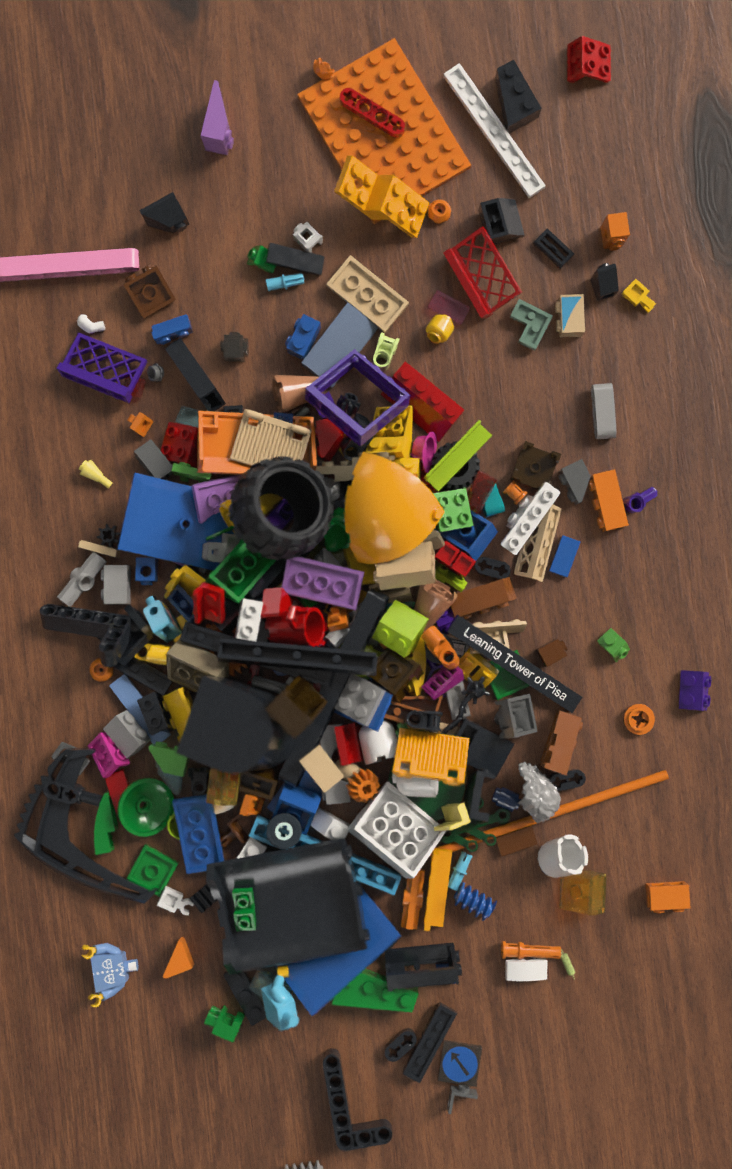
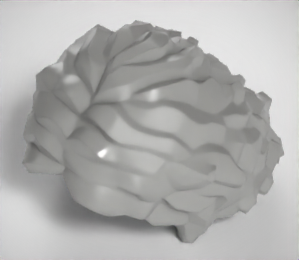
[518,762,561,823]

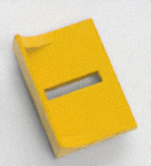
[458,648,499,688]

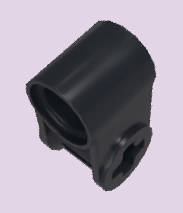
[404,710,443,733]

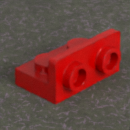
[192,582,225,624]

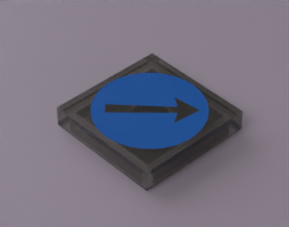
[438,1040,482,1087]

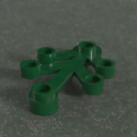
[441,798,510,853]

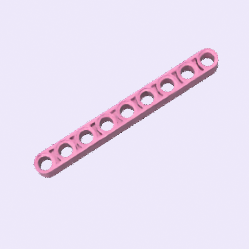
[0,248,139,282]

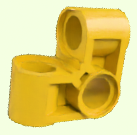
[134,643,172,665]

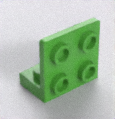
[433,488,473,532]

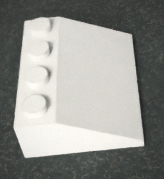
[347,782,446,879]

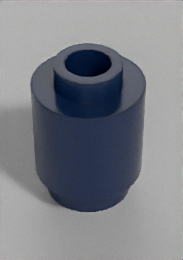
[491,787,521,812]

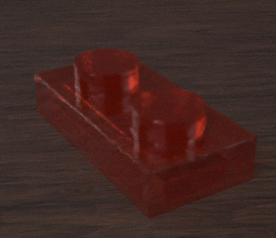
[467,470,497,514]

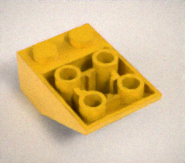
[366,405,413,459]

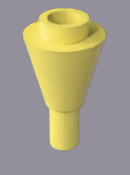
[79,460,113,489]

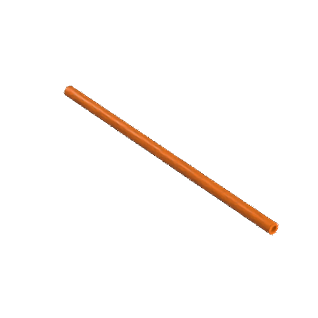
[430,770,669,856]

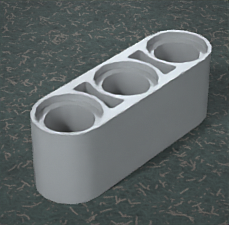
[591,383,617,439]

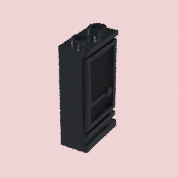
[385,942,462,992]

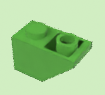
[149,741,189,777]

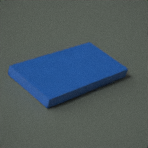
[172,794,224,874]

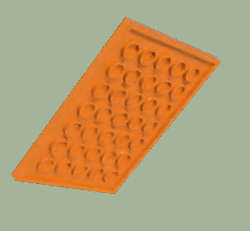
[298,38,471,224]

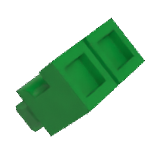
[204,1005,245,1043]

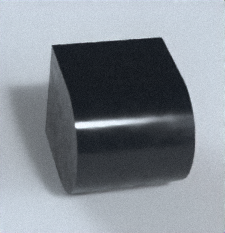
[176,676,298,773]

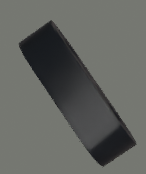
[474,557,511,579]
[549,769,586,791]
[385,1028,417,1062]

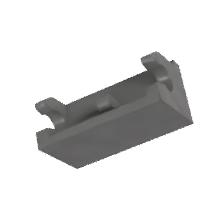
[134,439,173,480]

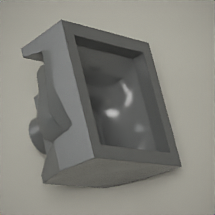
[494,694,538,738]

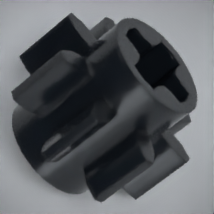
[336,393,361,417]
[97,524,120,548]

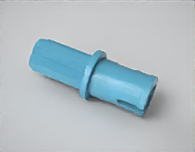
[266,273,304,292]
[448,851,473,891]

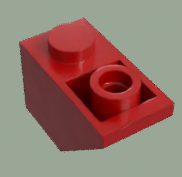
[314,419,345,462]

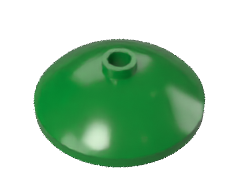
[118,778,174,837]

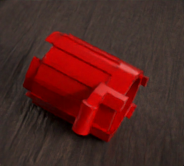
[265,605,329,648]

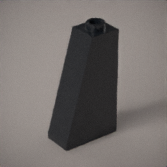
[165,338,226,412]

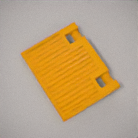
[392,728,469,786]

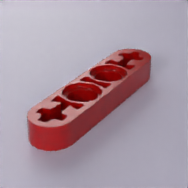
[340,88,405,138]

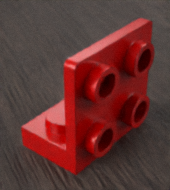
[567,36,611,83]
[160,422,198,469]

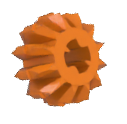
[346,769,380,803]

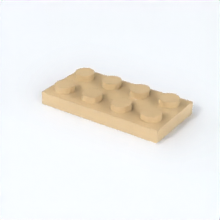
[326,255,409,333]

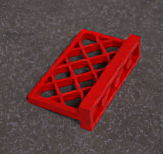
[443,226,522,318]

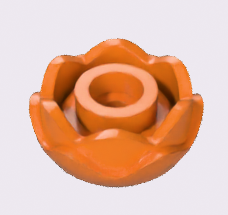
[313,58,334,80]
[428,199,451,224]
[89,658,113,682]

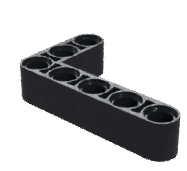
[39,604,132,667]
[323,1048,392,1151]

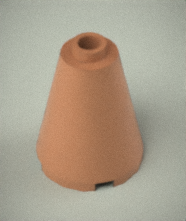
[272,375,326,414]
[414,579,457,632]

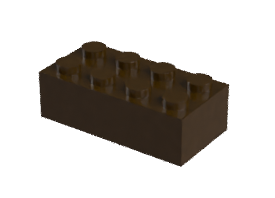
[266,675,328,739]

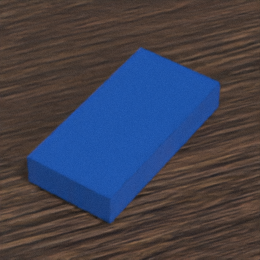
[549,535,580,578]

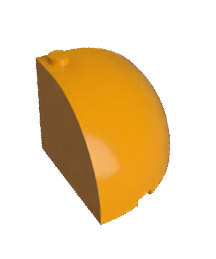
[345,452,445,564]

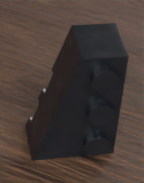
[495,59,542,134]

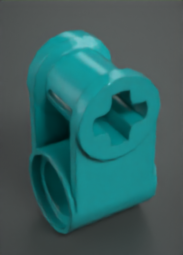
[477,479,505,517]

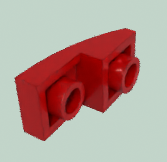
[105,769,129,815]

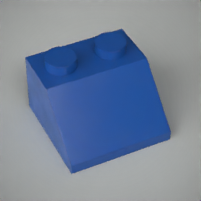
[271,783,322,835]

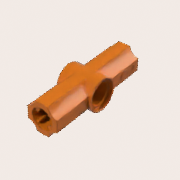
[401,869,425,930]

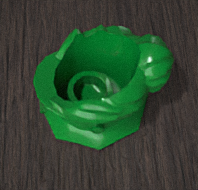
[324,507,351,552]

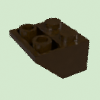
[234,762,284,800]

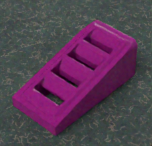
[421,660,464,700]

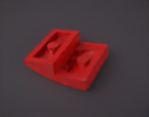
[334,722,364,766]

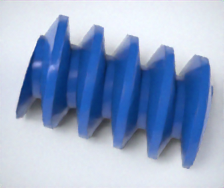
[454,882,497,921]

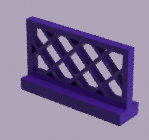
[57,333,147,403]

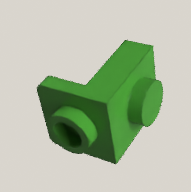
[597,628,630,662]

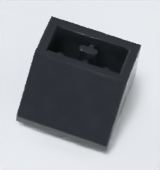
[478,198,525,246]

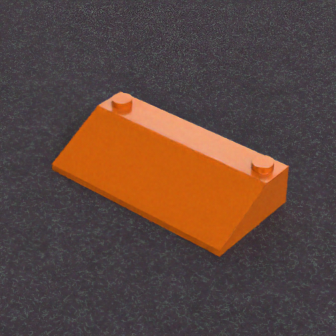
[197,411,317,475]

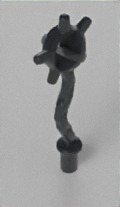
[438,676,490,735]

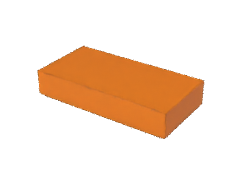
[239,794,265,816]

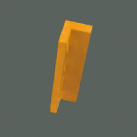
[424,848,452,931]

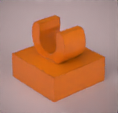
[127,412,154,437]
[328,606,349,632]

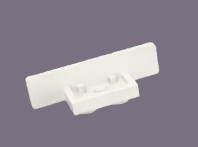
[501,482,560,555]

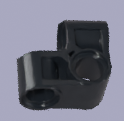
[340,413,373,461]

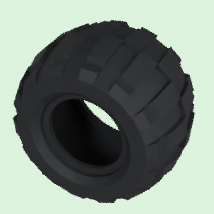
[229,456,334,560]

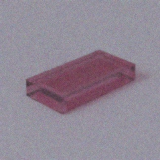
[428,290,470,325]

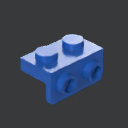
[151,314,194,344]

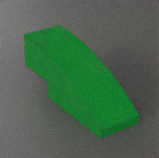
[94,791,119,855]

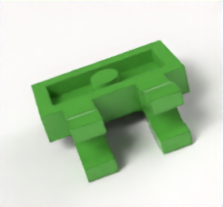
[172,462,213,483]

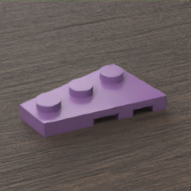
[191,474,241,523]

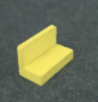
[433,803,470,831]

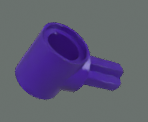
[622,487,657,514]

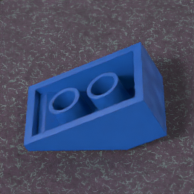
[433,510,498,561]

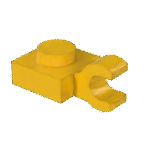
[622,279,656,313]

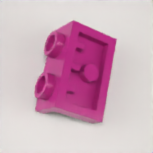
[88,732,130,778]

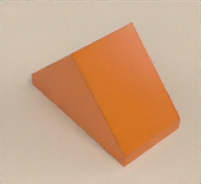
[163,937,194,979]

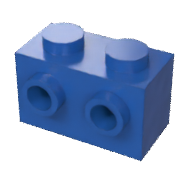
[285,314,321,360]

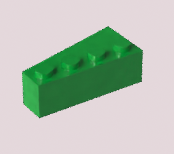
[332,969,419,1012]

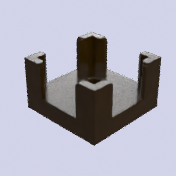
[510,441,561,490]
[367,647,424,703]

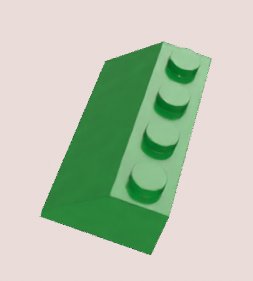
[205,540,276,603]

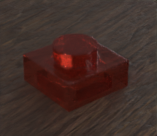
[124,376,146,399]

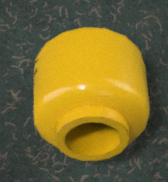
[426,314,454,343]

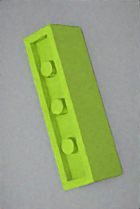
[424,420,492,492]

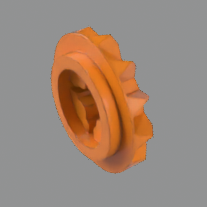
[624,704,655,735]

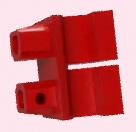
[435,541,476,578]

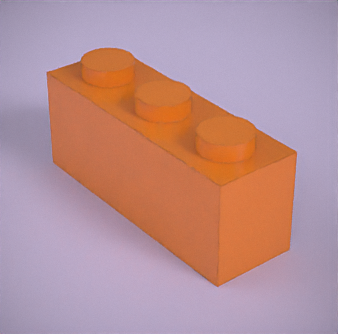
[588,469,629,532]

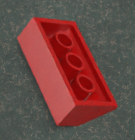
[381,361,464,442]

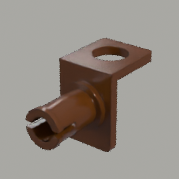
[220,812,249,847]

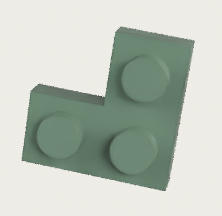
[510,299,553,351]

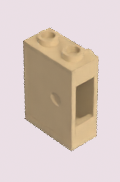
[374,541,435,590]

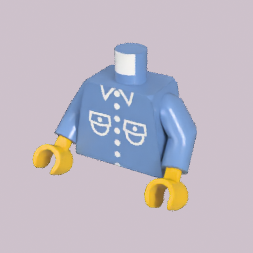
[81,943,139,1007]

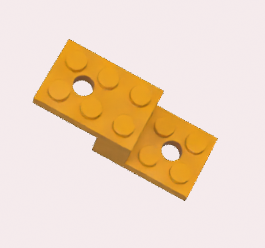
[334,155,430,238]

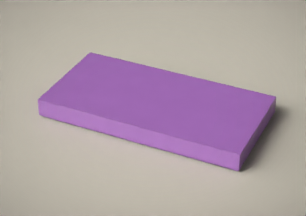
[281,557,365,610]

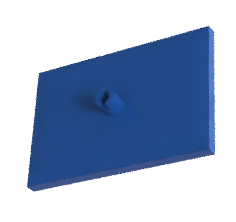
[117,473,235,571]
[275,881,401,1016]

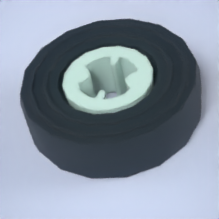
[266,813,302,849]

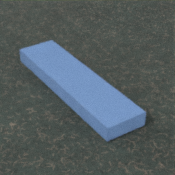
[109,674,171,744]

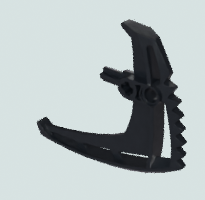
[14,748,158,904]

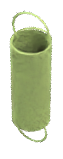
[560,952,575,980]

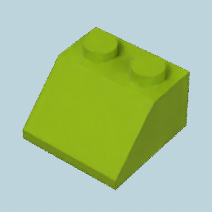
[372,600,429,657]

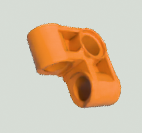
[421,626,460,670]

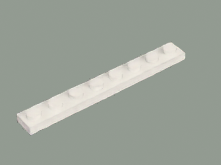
[443,63,545,198]

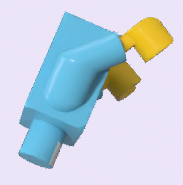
[261,965,299,1031]

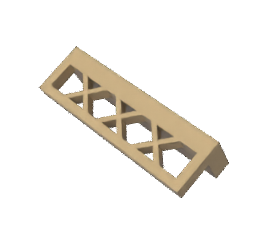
[514,504,562,582]

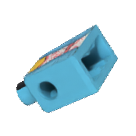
[143,596,182,643]

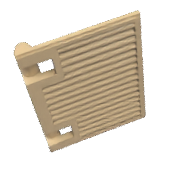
[230,409,312,466]

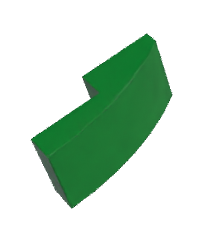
[232,888,256,931]

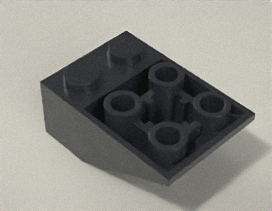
[453,716,515,777]

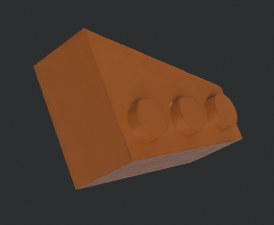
[451,577,517,619]
[384,695,443,733]
[539,710,583,776]

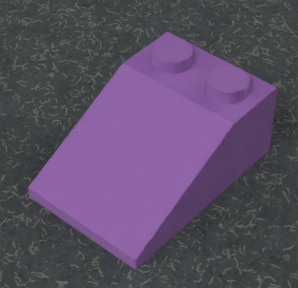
[201,80,234,155]

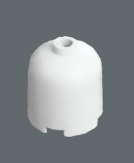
[358,720,398,765]
[392,763,439,798]
[538,835,588,878]

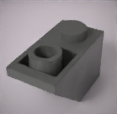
[558,459,590,505]

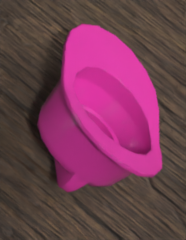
[411,432,437,473]

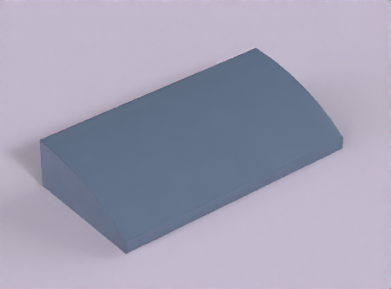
[302,303,378,388]

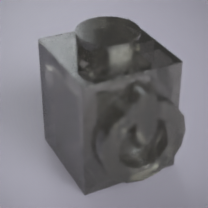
[220,332,249,362]

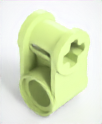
[373,333,400,372]

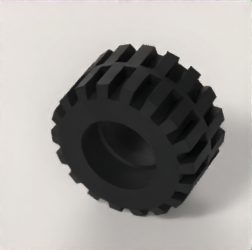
[431,441,480,491]

